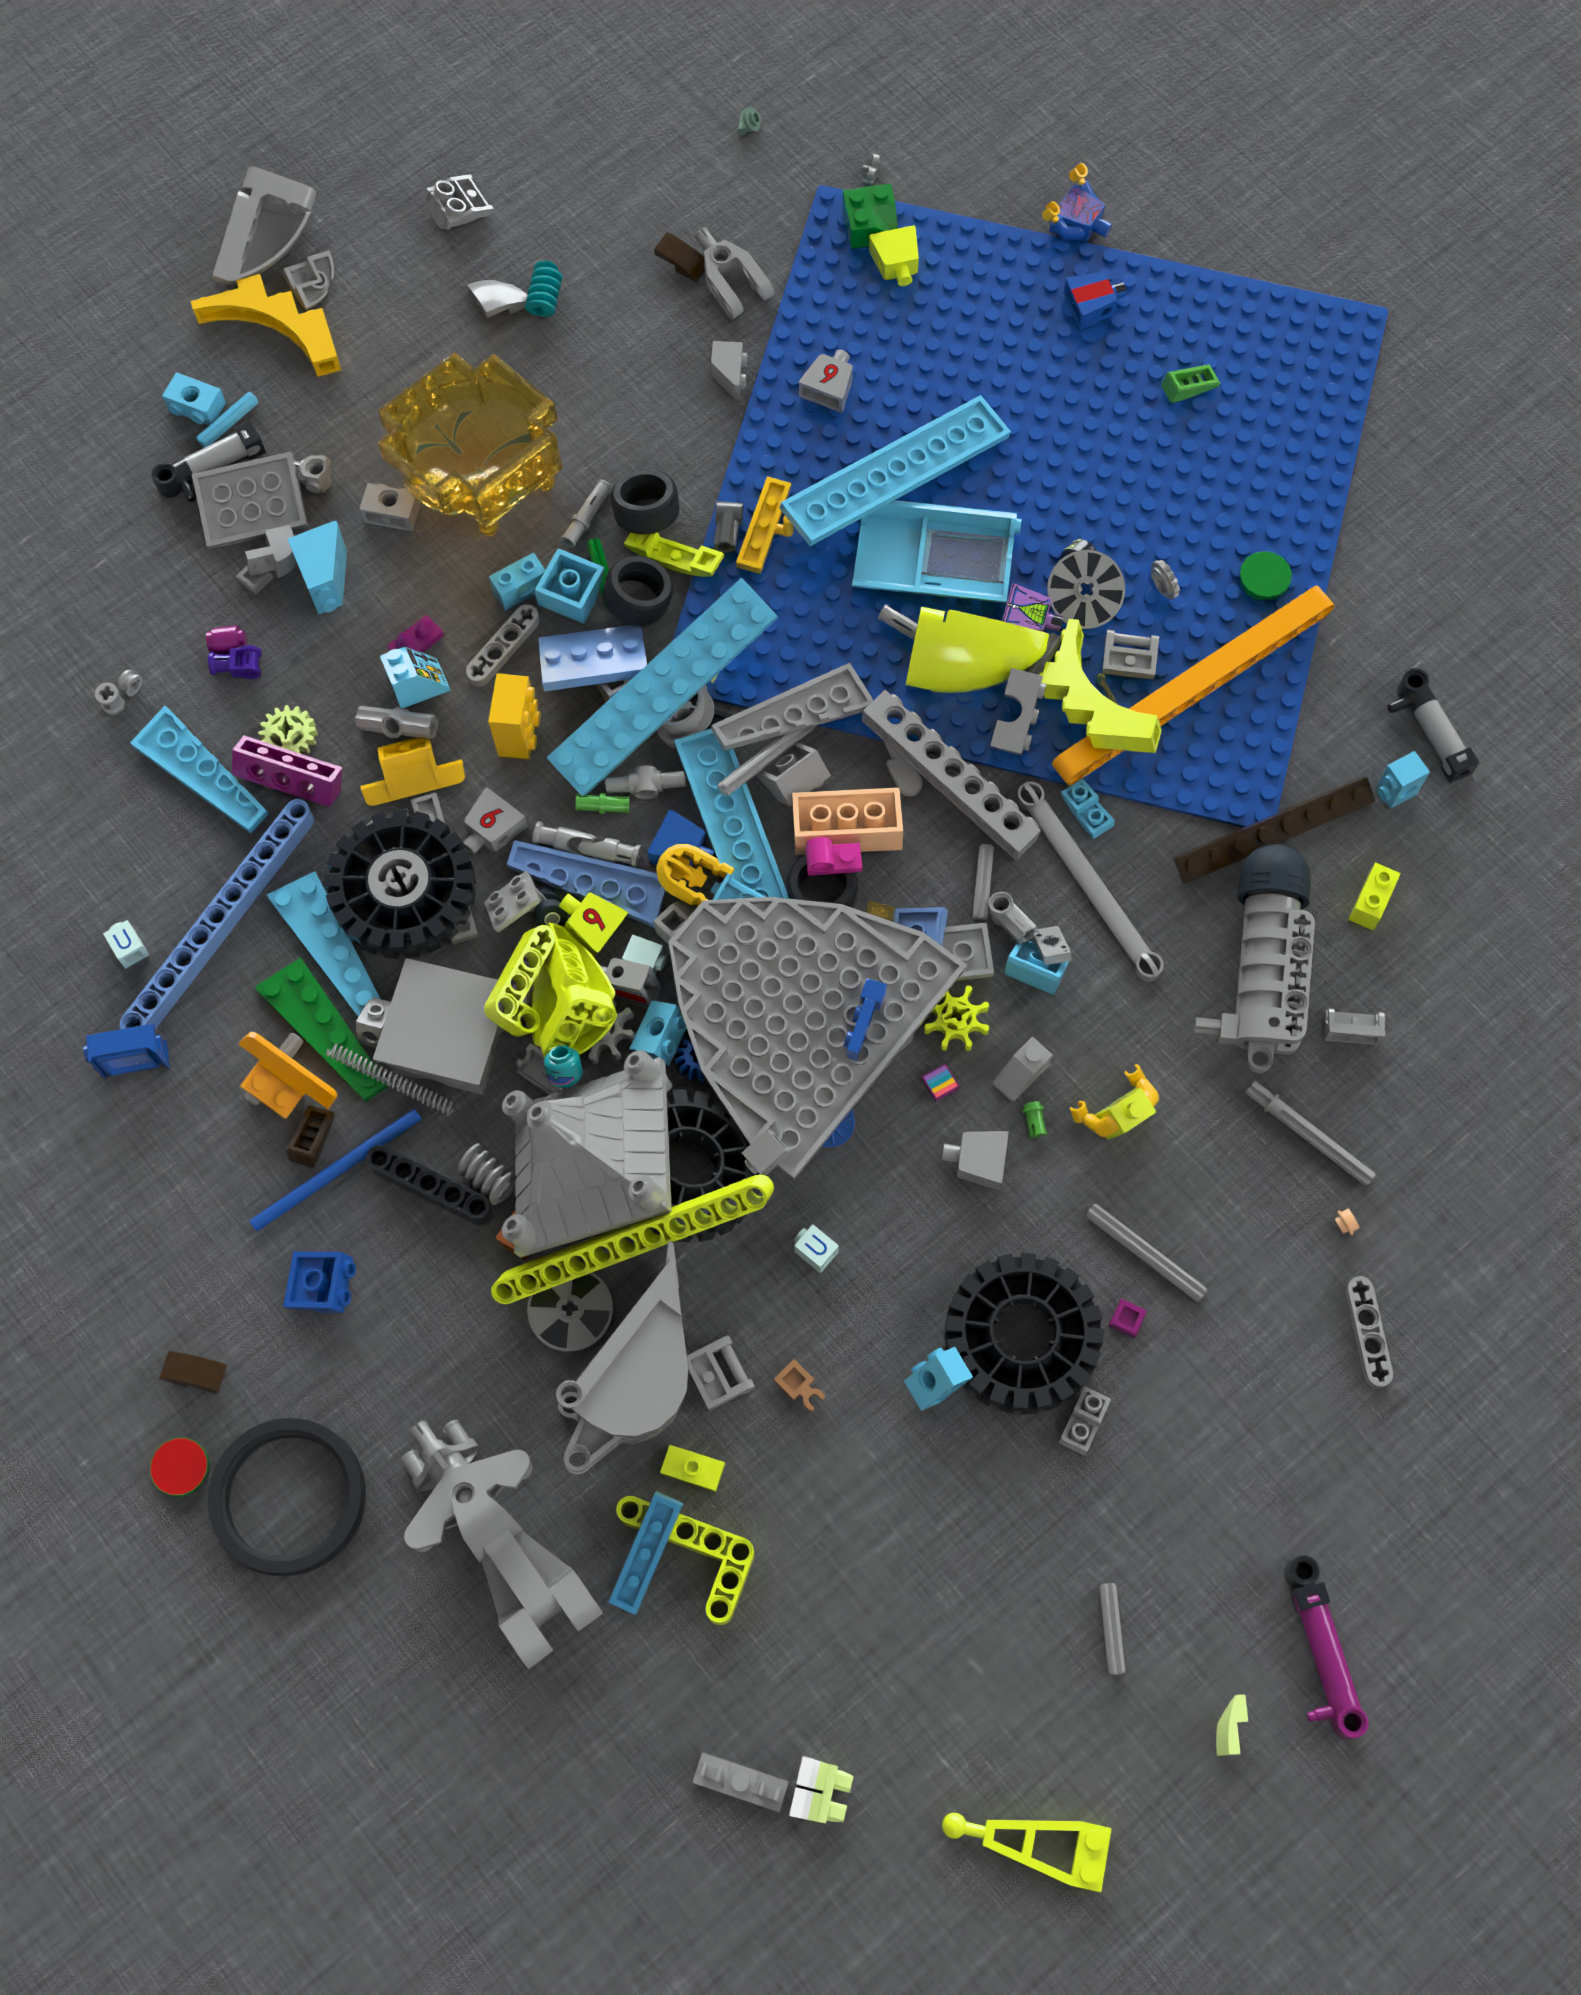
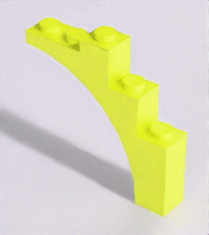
[1039,619,1162,753]

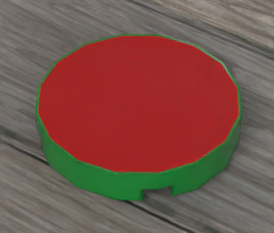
[150,1437,210,1497]

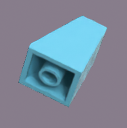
[288,520,347,614]

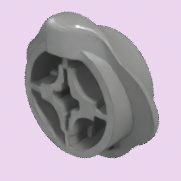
[657,685,714,748]

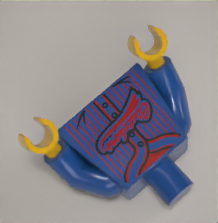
[1042,163,1112,243]

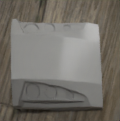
[425,174,493,230]

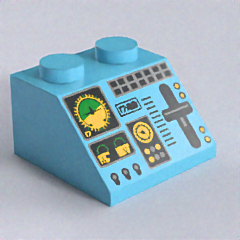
[380,647,451,709]

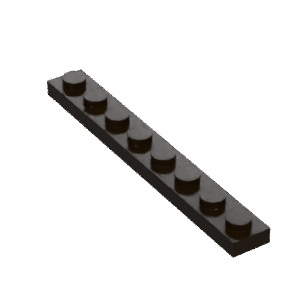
[1173,777,1376,883]

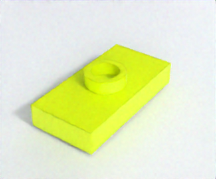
[660,1445,725,1492]

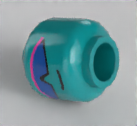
[544,1046,583,1088]

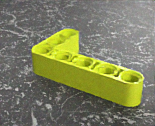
[616,1496,755,1625]

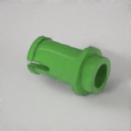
[1022,1101,1047,1138]

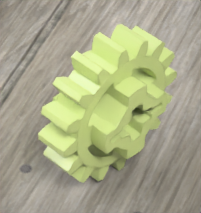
[258,705,318,754]

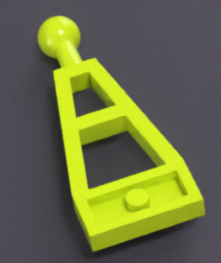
[942,1813,1112,1892]

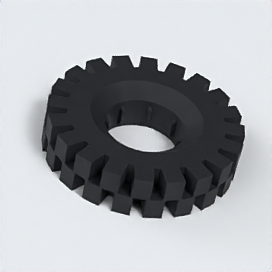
[653,1089,762,1243]
[944,1253,1104,1414]

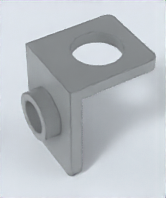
[356,997,391,1048]

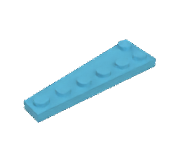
[130,706,268,834]
[267,871,380,1017]

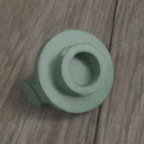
[737,107,761,136]

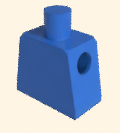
[647,809,715,867]

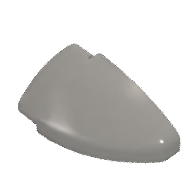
[212,167,317,285]

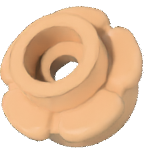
[1335,1208,1360,1235]

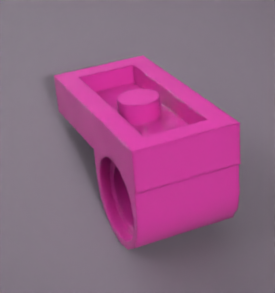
[806,837,862,876]

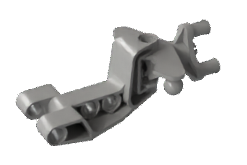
[400,1420,603,1669]

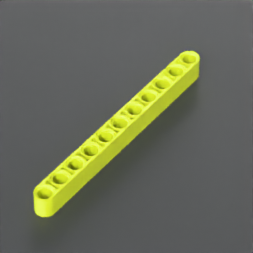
[491,1175,774,1304]

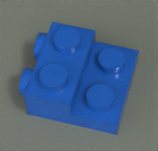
[283,1251,356,1313]

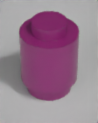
[206,625,247,654]

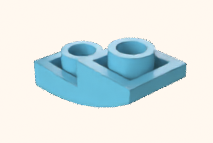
[1061,778,1115,839]

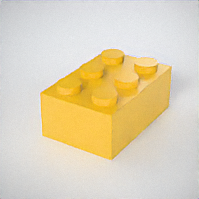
[488,673,541,760]

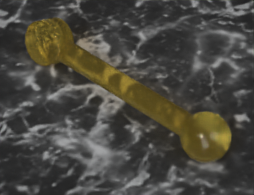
[1096,673,1118,705]

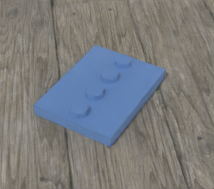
[538,625,647,692]

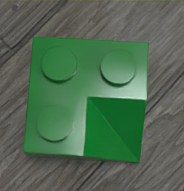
[842,183,898,249]

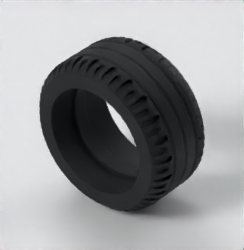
[611,470,680,535]
[603,556,673,626]
[787,855,858,908]

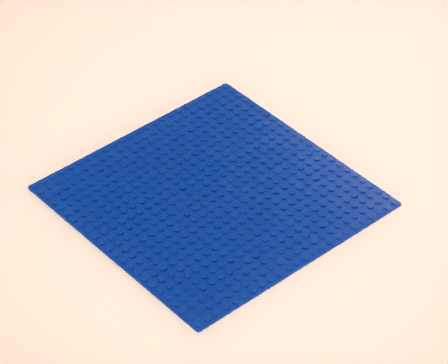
[672,185,1388,828]

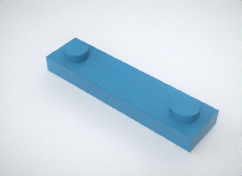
[608,1491,684,1615]

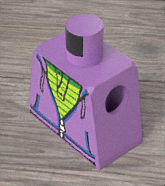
[1002,584,1063,632]

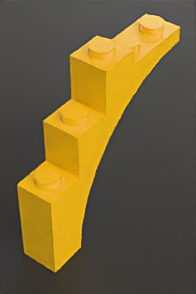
[191,274,341,377]

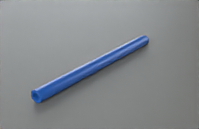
[249,1109,422,1232]

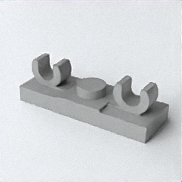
[692,1752,789,1812]

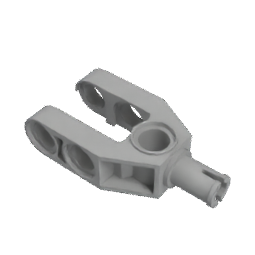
[694,227,774,319]

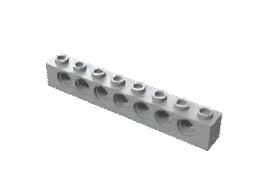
[862,690,1041,861]

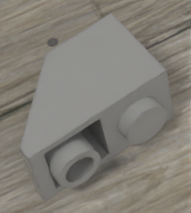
[711,341,748,399]
[653,900,698,945]

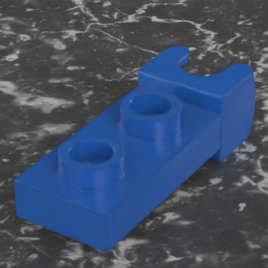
[843,979,887,1061]

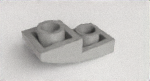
[1059,1386,1111,1456]

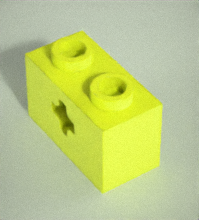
[1348,862,1401,931]

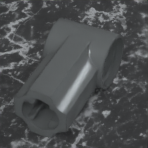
[714,501,743,553]

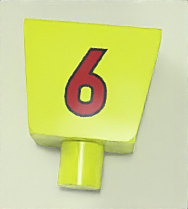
[559,893,628,958]

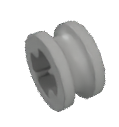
[117,670,142,696]

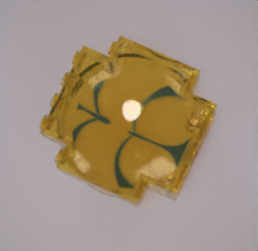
[378,353,563,536]

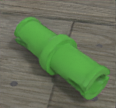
[575,793,630,814]

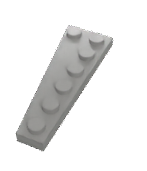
[711,663,874,751]

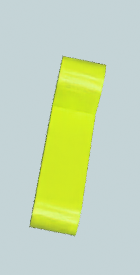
[484,925,556,1037]

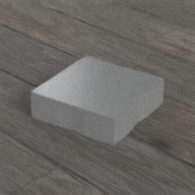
[373,958,513,1095]

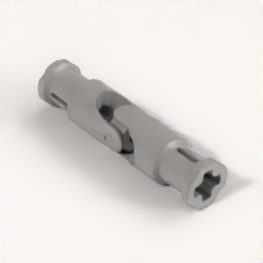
[532,821,642,868]

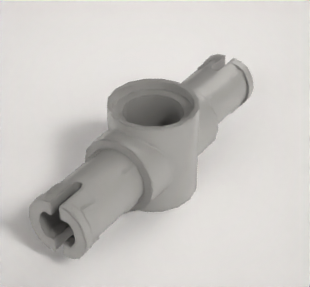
[605,765,687,800]

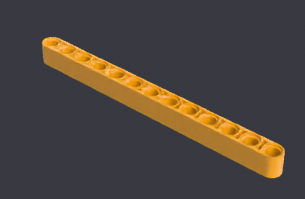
[1052,586,1335,786]

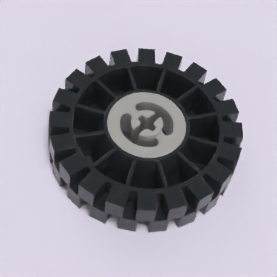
[324,810,476,959]

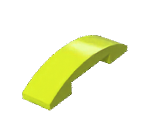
[624,532,724,577]

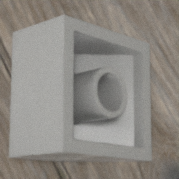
[756,742,831,807]

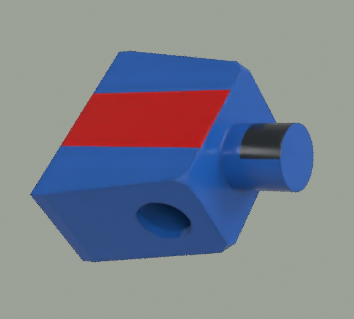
[1063,272,1127,330]

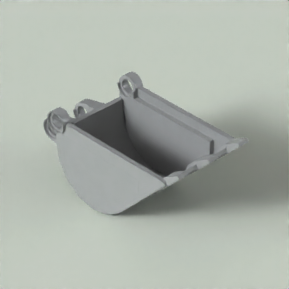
[556,1241,688,1475]

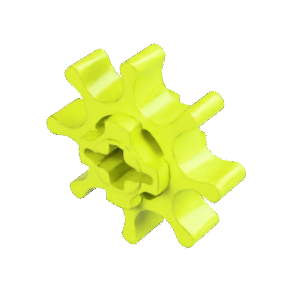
[924,986,989,1051]

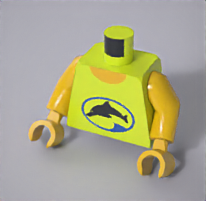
[1070,1064,1159,1140]

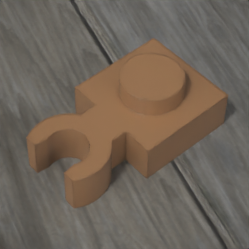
[774,1359,825,1412]

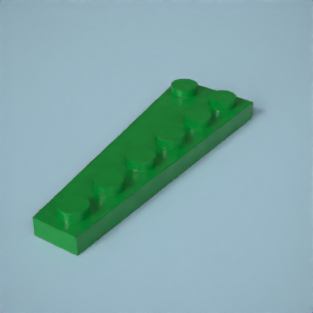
[255,957,389,1102]

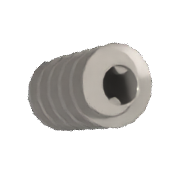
[457,1143,515,1205]

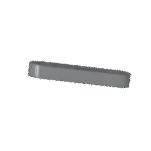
[466,605,539,687]
[1345,1276,1393,1389]

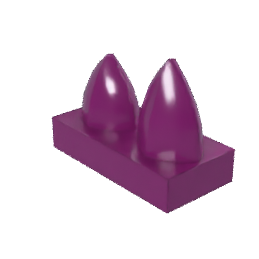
[387,614,444,653]

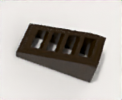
[286,1105,335,1168]

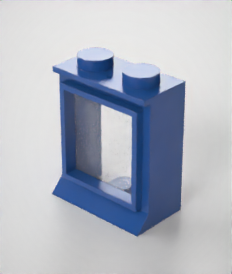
[83,1024,170,1079]

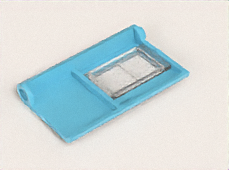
[852,500,1021,604]

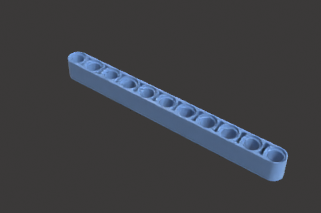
[119,799,314,1030]

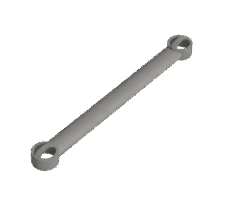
[1017,782,1163,982]

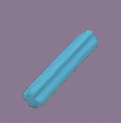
[196,392,258,448]

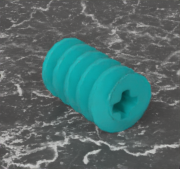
[524,260,563,317]

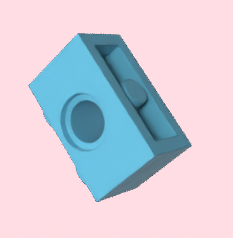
[162,372,226,425]
[489,552,545,611]
[1376,751,1430,809]
[629,1001,687,1066]
[904,1347,973,1411]

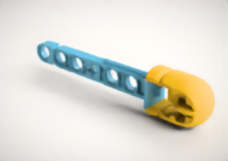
[656,844,765,906]

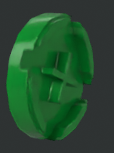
[1239,551,1292,601]

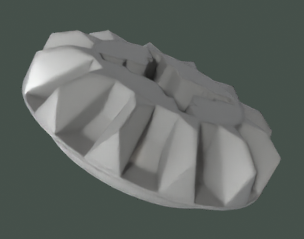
[1151,560,1180,600]

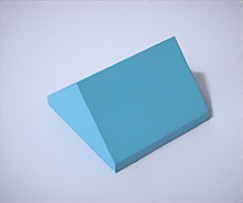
[1004,941,1069,995]

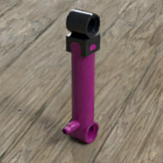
[1284,1555,1369,1739]

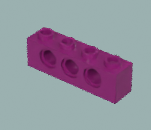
[232,735,343,807]

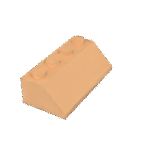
[792,788,903,855]

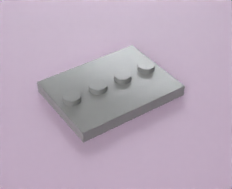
[192,452,308,550]

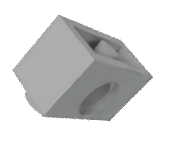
[359,483,421,532]

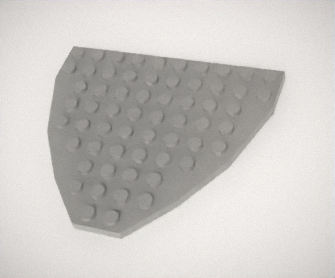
[668,897,967,1180]

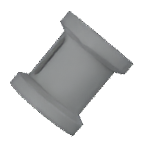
[95,682,125,715]

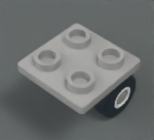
[484,871,568,932]

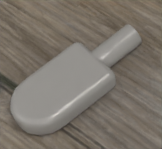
[884,742,923,797]

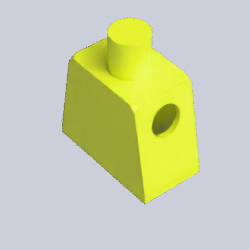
[869,225,919,286]

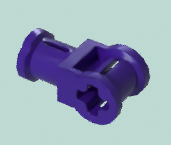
[208,645,262,679]

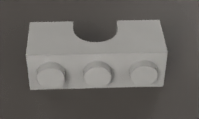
[990,668,1046,756]

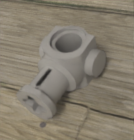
[294,455,332,493]

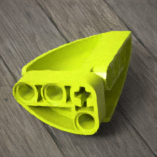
[906,607,1049,693]
[531,922,617,1058]

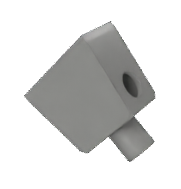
[942,1131,1009,1190]

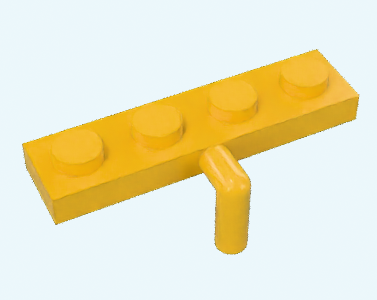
[736,476,794,574]

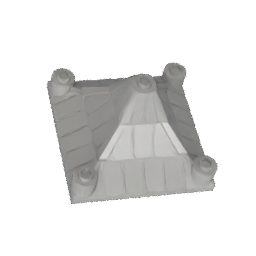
[502,1050,672,1257]

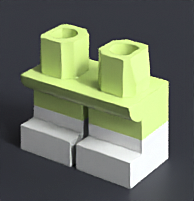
[789,1756,853,1824]

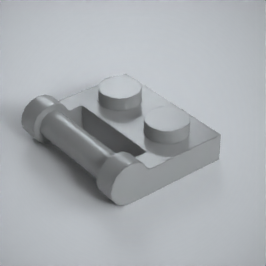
[1102,630,1159,680]
[687,1336,755,1411]

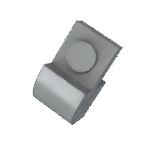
[245,525,296,578]

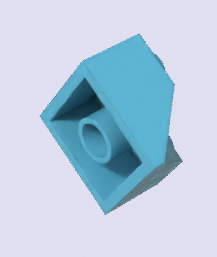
[535,548,605,624]

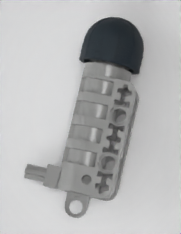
[1194,844,1315,1073]

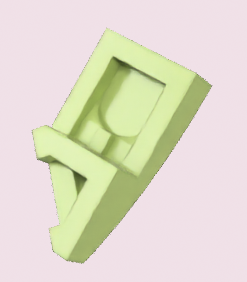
[1216,1695,1248,1756]

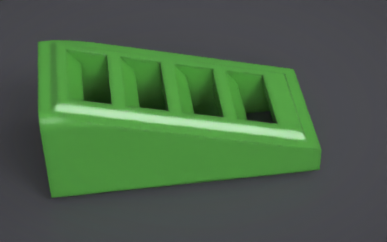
[1162,364,1221,403]

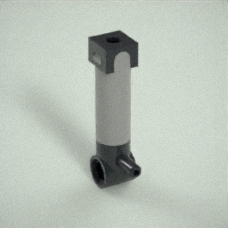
[151,420,266,502]
[1387,668,1480,783]

